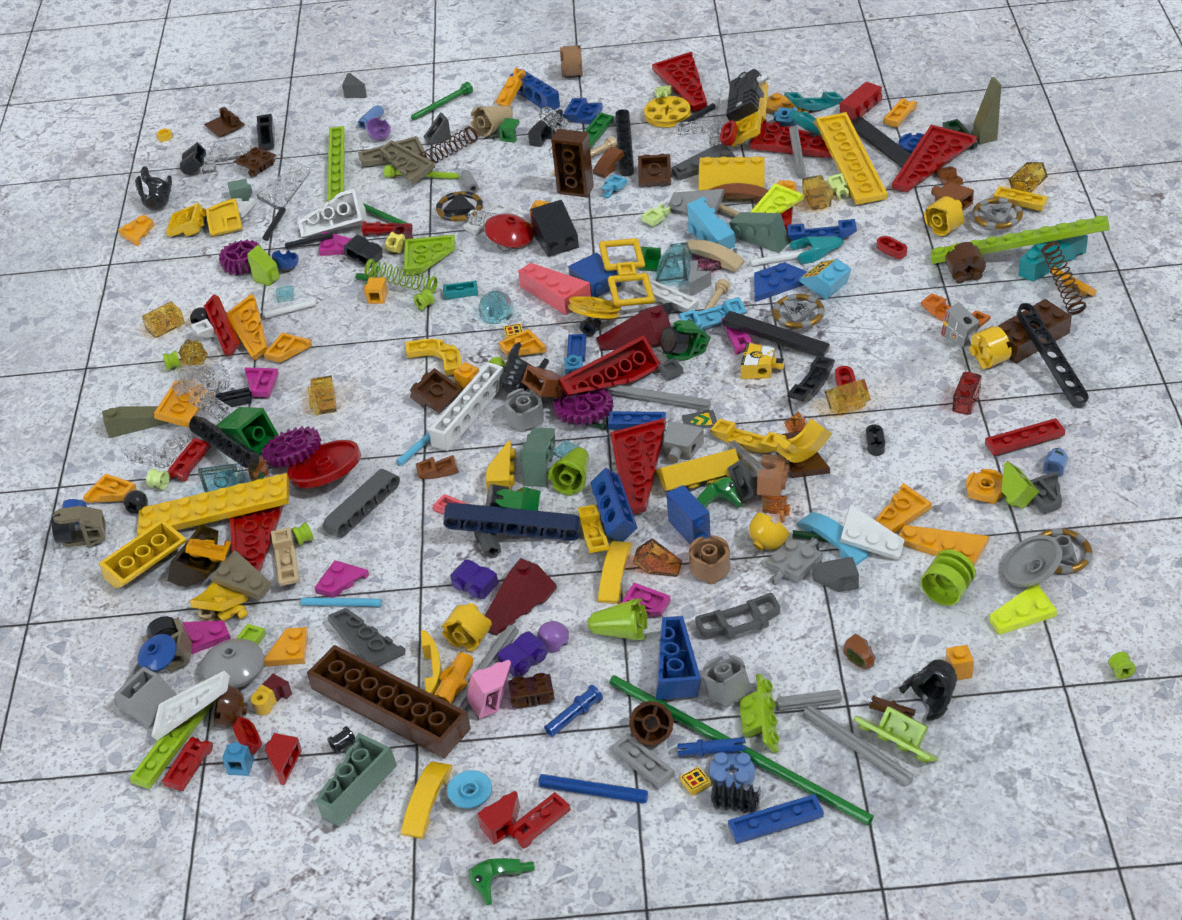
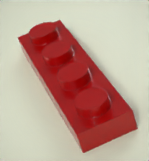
[204,294,241,356]
[985,418,1065,456]

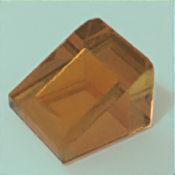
[784,412,808,433]

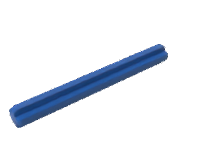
[538,774,648,803]

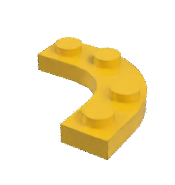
[405,339,462,376]

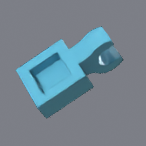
[602,174,627,198]

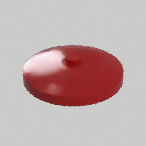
[287,440,361,488]

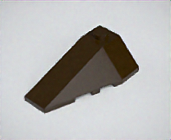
[167,525,219,587]

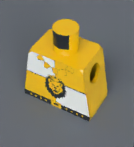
[741,343,785,379]

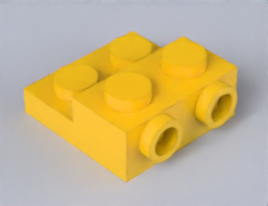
[166,203,207,237]

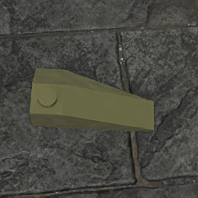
[971,77,1001,145]
[102,406,169,438]

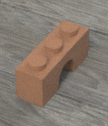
[757,454,790,497]

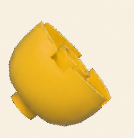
[748,512,790,551]

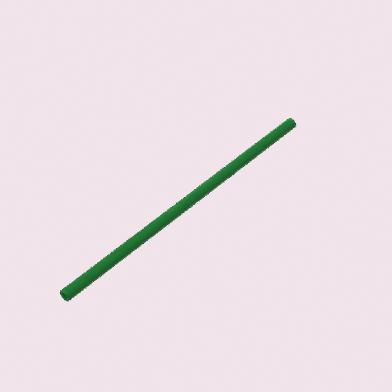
[609,675,874,825]

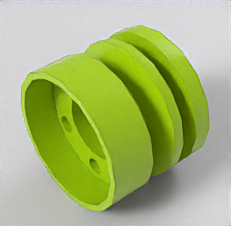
[920,549,976,606]

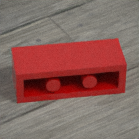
[840,81,883,120]

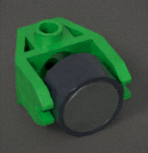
[660,319,711,360]
[486,484,541,511]

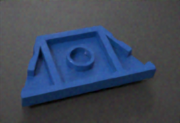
[754,262,808,302]

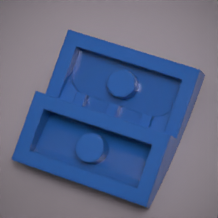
[563,98,603,124]

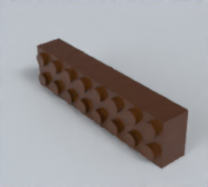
[307,645,471,759]

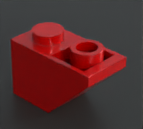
[477,791,520,845]

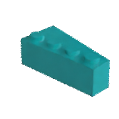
[1018,224,1088,282]

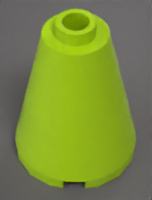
[548,447,589,495]
[587,599,648,641]

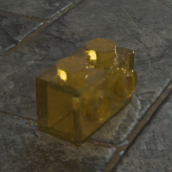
[1008,162,1048,193]
[802,175,834,210]
[142,301,185,339]
[308,375,337,416]
[824,379,871,414]

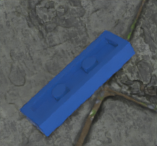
[608,411,666,430]

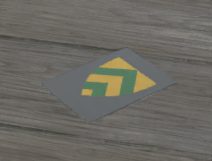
[682,410,717,428]

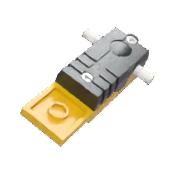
[720,69,771,147]

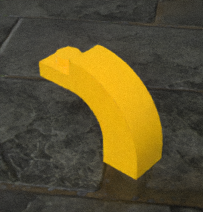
[773,419,832,463]

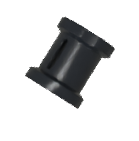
[327,726,356,754]

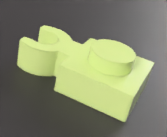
[655,85,672,98]
[827,173,849,200]
[641,203,671,227]

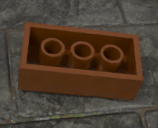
[551,129,594,198]
[998,299,1072,364]

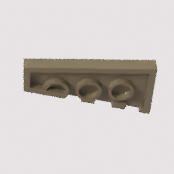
[358,136,427,166]
[380,140,435,185]

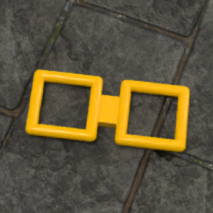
[599,238,655,307]

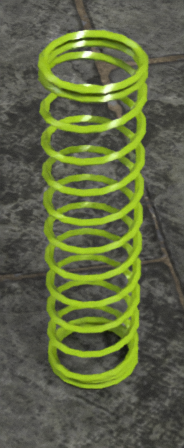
[364,259,438,294]

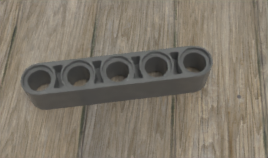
[323,469,400,538]

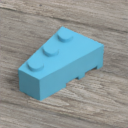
[687,196,735,249]

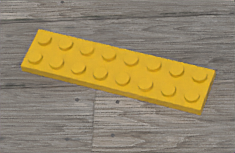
[815,112,888,205]
[137,473,289,535]

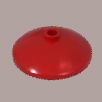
[484,213,534,248]

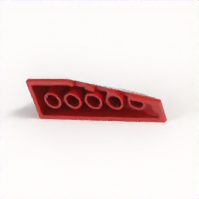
[558,335,660,396]

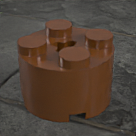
[945,242,986,283]

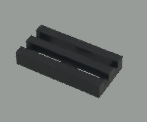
[213,387,252,411]

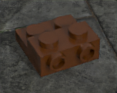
[638,153,671,187]
[410,368,463,414]

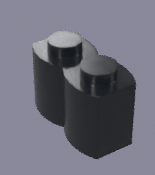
[180,142,206,176]
[344,235,383,268]

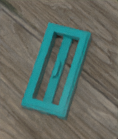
[443,280,478,300]

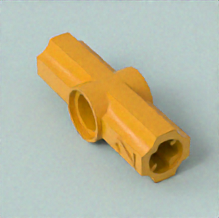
[434,652,474,704]

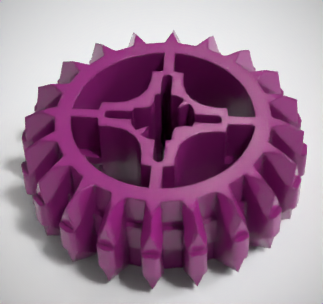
[219,239,260,276]

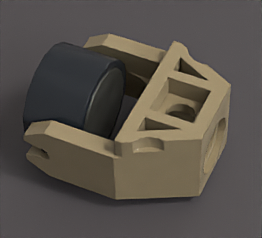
[51,506,106,548]
[142,616,192,673]

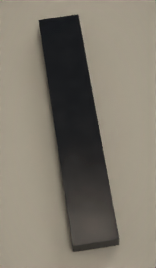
[851,116,911,167]
[722,311,830,356]

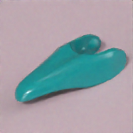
[790,111,822,136]
[790,236,844,264]

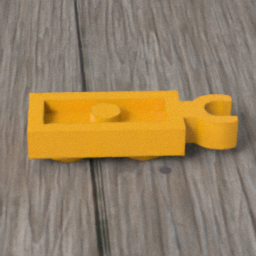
[495,67,526,107]
[1052,267,1097,297]

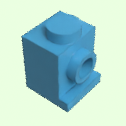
[774,107,798,127]
[564,355,583,375]
[222,742,255,776]

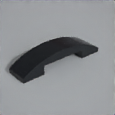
[787,355,835,402]

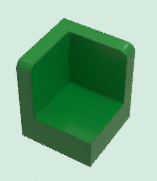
[499,118,520,143]
[638,247,662,272]

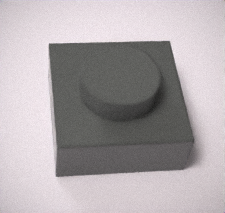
[658,358,684,380]

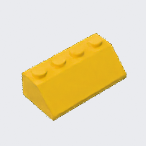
[699,156,765,191]
[655,448,739,491]
[99,519,187,589]

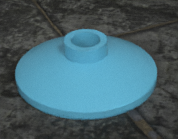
[447,770,492,809]

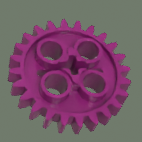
[553,388,614,426]
[261,426,322,468]

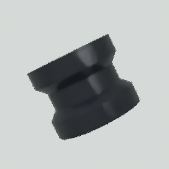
[580,317,602,337]

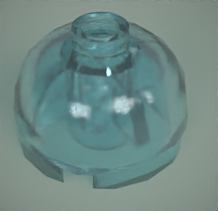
[479,291,514,324]

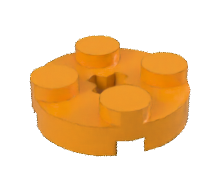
[966,469,1004,504]

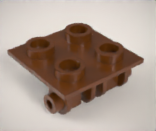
[204,107,245,137]
[233,147,277,177]
[508,673,555,709]

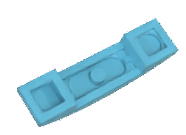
[678,297,747,329]
[797,512,869,565]

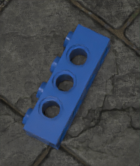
[510,69,560,113]
[590,467,638,542]

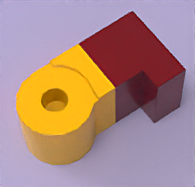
[250,673,292,716]

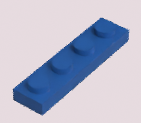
[728,794,824,844]

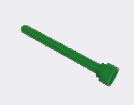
[411,81,473,120]
[363,203,407,224]

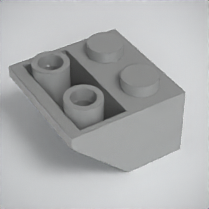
[114,666,177,728]

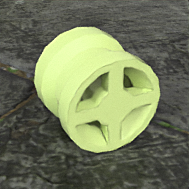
[146,469,169,490]

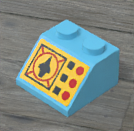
[799,259,851,300]

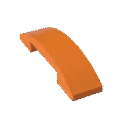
[921,293,991,328]

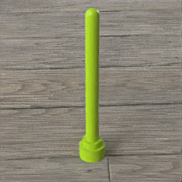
[384,165,460,179]

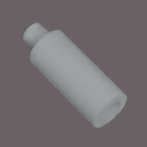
[461,170,479,193]

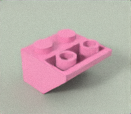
[467,660,511,719]

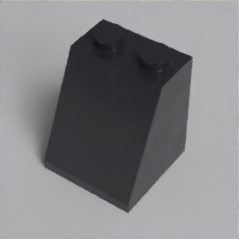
[530,200,579,257]

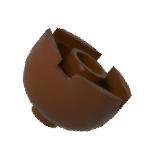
[213,685,248,728]
[629,701,674,746]

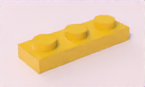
[993,186,1048,211]

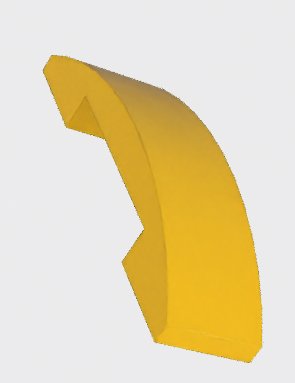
[710,418,787,453]
[577,504,610,553]
[598,541,633,604]
[421,630,443,695]
[401,761,453,839]

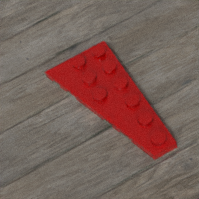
[652,51,707,111]
[750,119,832,158]
[892,124,977,192]
[610,418,666,515]
[230,505,284,572]

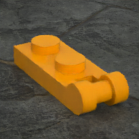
[883,98,917,127]

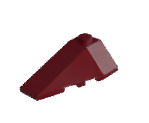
[596,305,671,351]
[485,558,557,636]

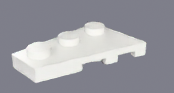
[839,504,904,560]

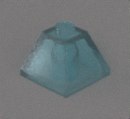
[655,242,693,284]
[198,463,245,492]

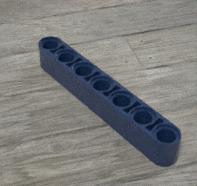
[443,503,581,541]

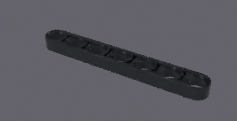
[615,109,634,176]
[1016,303,1089,408]
[189,416,259,469]

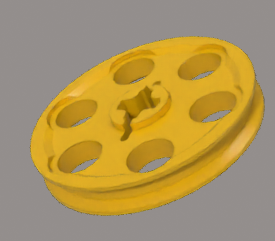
[644,96,691,127]
[568,296,621,319]

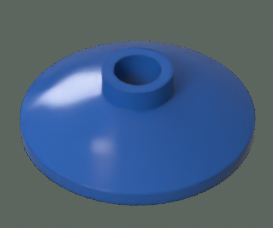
[137,634,177,672]

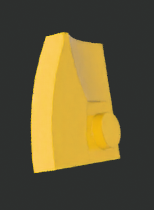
[206,198,243,237]
[190,582,249,612]

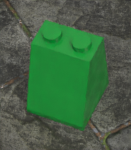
[216,407,279,456]

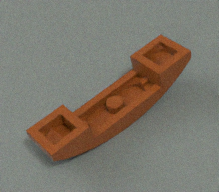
[709,183,769,204]

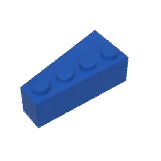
[656,616,701,700]

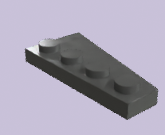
[328,608,405,666]

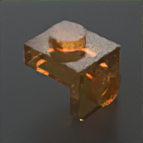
[762,495,791,523]

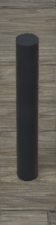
[678,103,716,128]
[262,207,286,241]
[285,232,333,249]

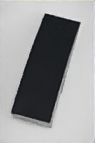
[528,109,564,147]
[257,114,275,149]

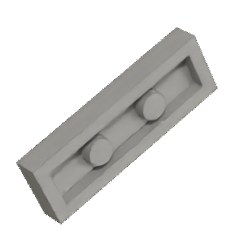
[612,733,675,789]

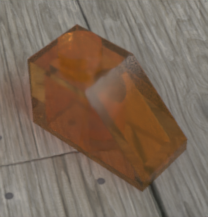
[633,538,682,577]

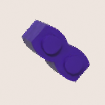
[450,559,499,599]
[497,631,548,677]

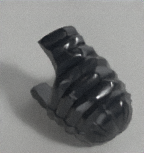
[135,166,172,210]
[502,342,549,394]
[899,659,957,721]

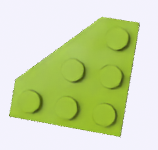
[404,234,455,275]

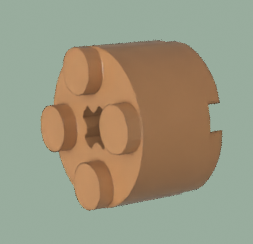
[560,45,583,77]
[689,535,731,584]

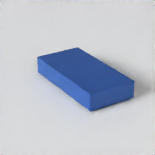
[567,334,587,362]

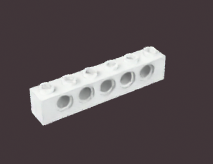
[429,362,504,451]

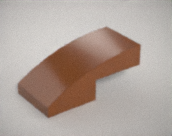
[593,147,624,178]
[935,166,963,186]
[416,455,459,479]

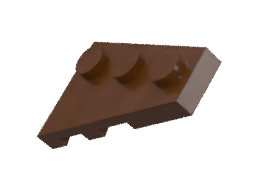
[782,431,830,478]

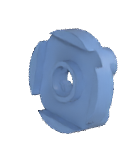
[709,752,755,789]

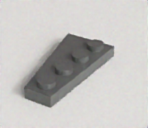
[671,142,736,181]

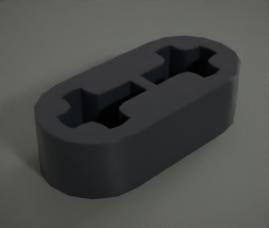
[866,424,885,456]

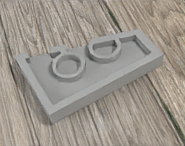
[668,189,725,215]

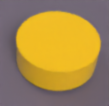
[156,129,173,142]

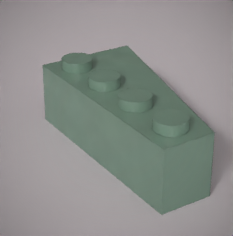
[315,733,397,827]

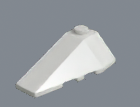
[298,189,368,238]

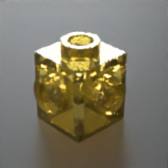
[178,339,208,369]

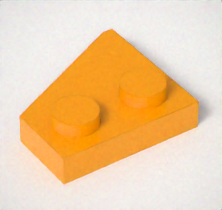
[118,214,155,246]
[498,329,547,357]
[264,332,312,363]

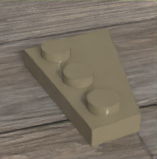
[210,550,272,601]

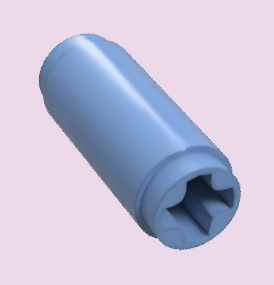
[358,105,384,129]

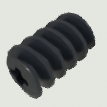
[711,779,761,813]

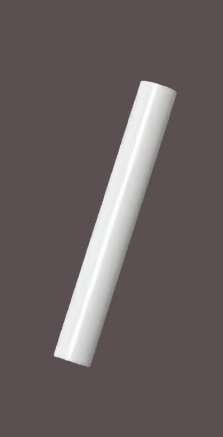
[750,251,801,267]
[264,299,315,319]

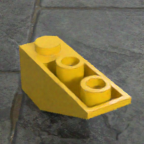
[486,441,516,491]

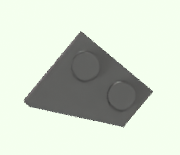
[1030,471,1062,513]

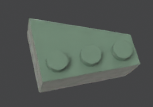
[729,212,790,253]
[519,428,556,487]

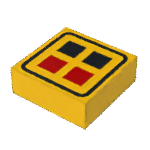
[503,323,523,339]
[680,766,711,796]

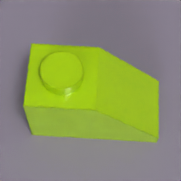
[247,245,280,286]
[1001,461,1039,509]

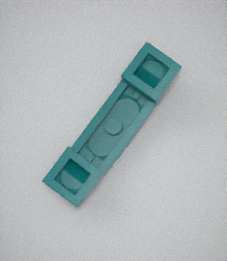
[784,92,844,110]

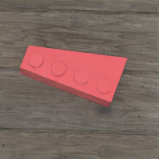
[518,263,591,315]

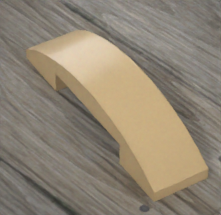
[676,240,744,272]
[271,527,300,586]

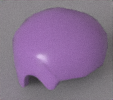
[366,117,391,141]
[537,621,569,652]

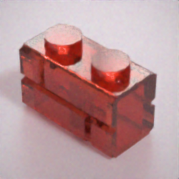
[952,371,982,415]

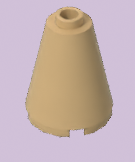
[471,106,513,137]

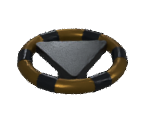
[436,191,483,222]

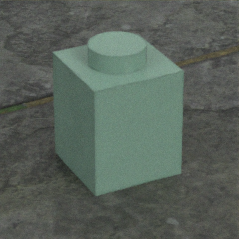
[227,179,253,201]

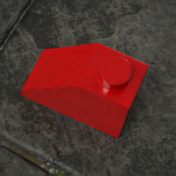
[265,733,302,785]

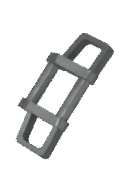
[695,593,780,639]

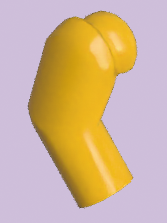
[217,605,248,622]

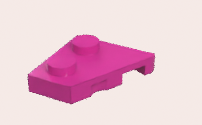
[319,231,352,256]
[244,367,279,397]
[314,560,369,598]
[621,582,671,617]
[183,621,231,654]

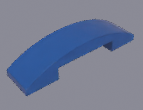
[787,219,857,240]

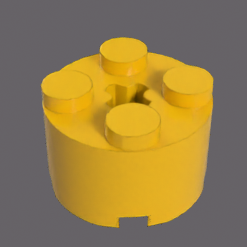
[924,196,964,236]
[969,326,1012,369]
[442,603,492,652]

